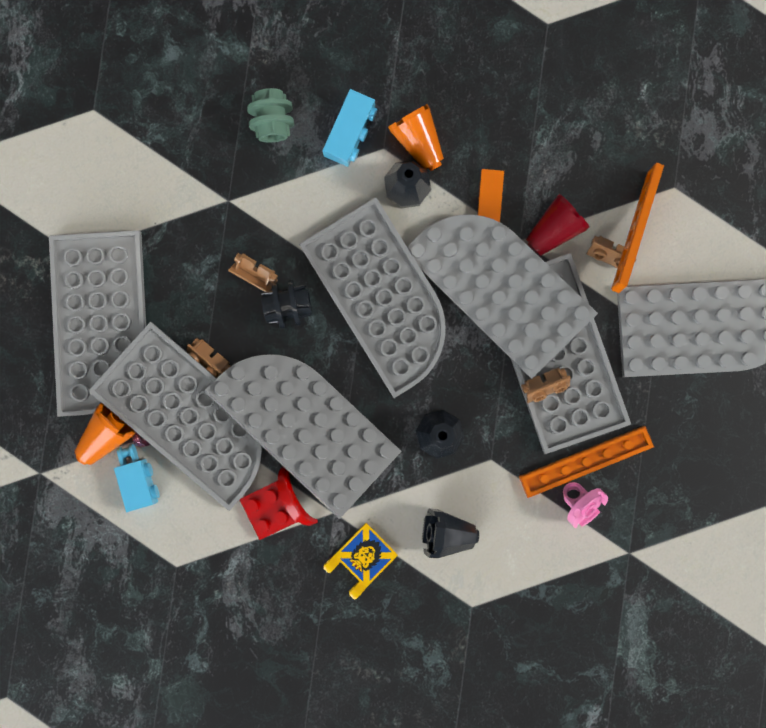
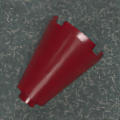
[526,194,590,256]

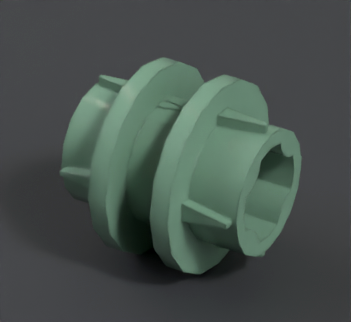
[247,88,294,143]

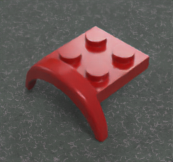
[240,466,318,540]

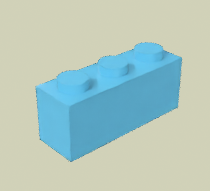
[323,89,377,167]

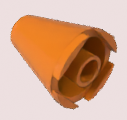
[388,104,444,171]
[75,403,136,465]

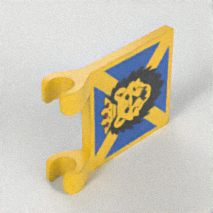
[324,523,398,599]

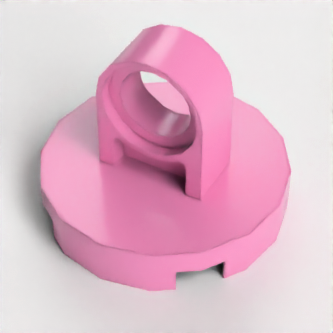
[563,482,608,528]

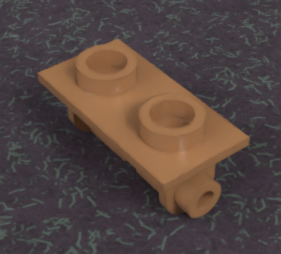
[586,235,637,268]
[229,253,278,292]
[186,338,231,378]
[521,367,571,403]

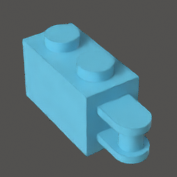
[114,444,160,513]

